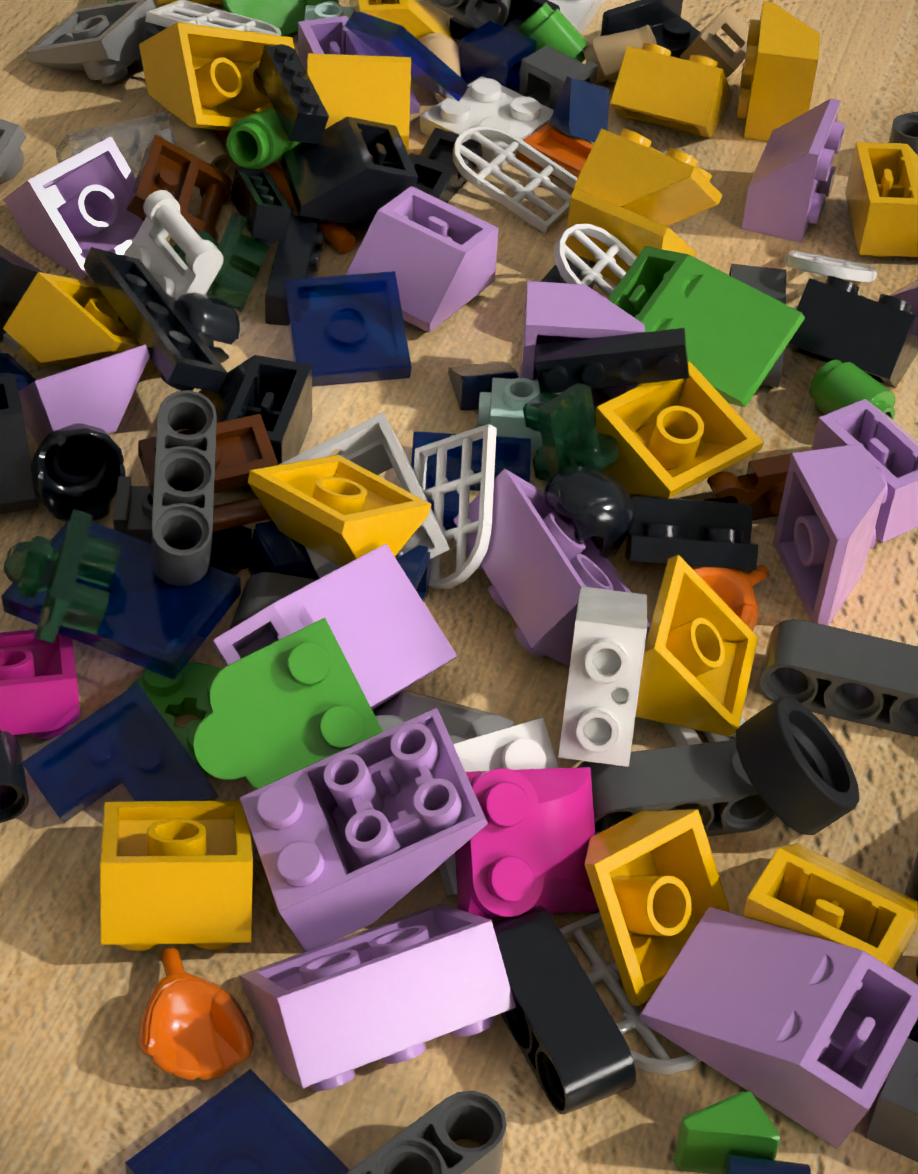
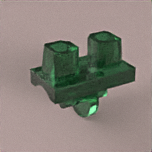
[173,212,269,312]
[523,383,619,482]
[4,509,122,643]

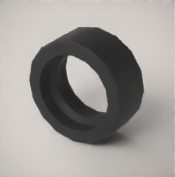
[736,697,860,835]

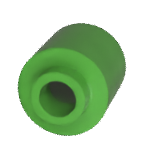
[518,2,588,63]
[227,107,299,169]
[809,360,895,419]

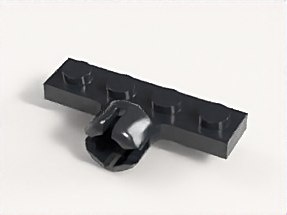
[83,247,240,393]

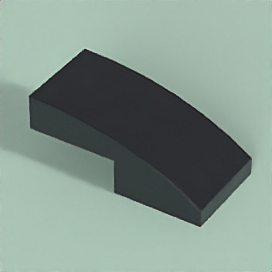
[409,128,483,203]

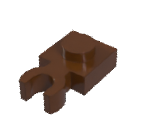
[704,451,803,521]

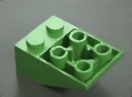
[607,246,805,407]

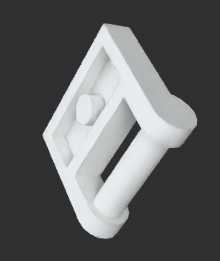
[123,190,223,299]

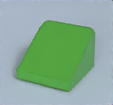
[673,1091,780,1174]

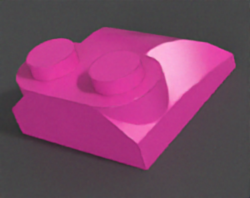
[0,625,80,738]
[455,767,599,918]

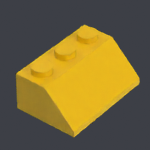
[139,22,295,131]

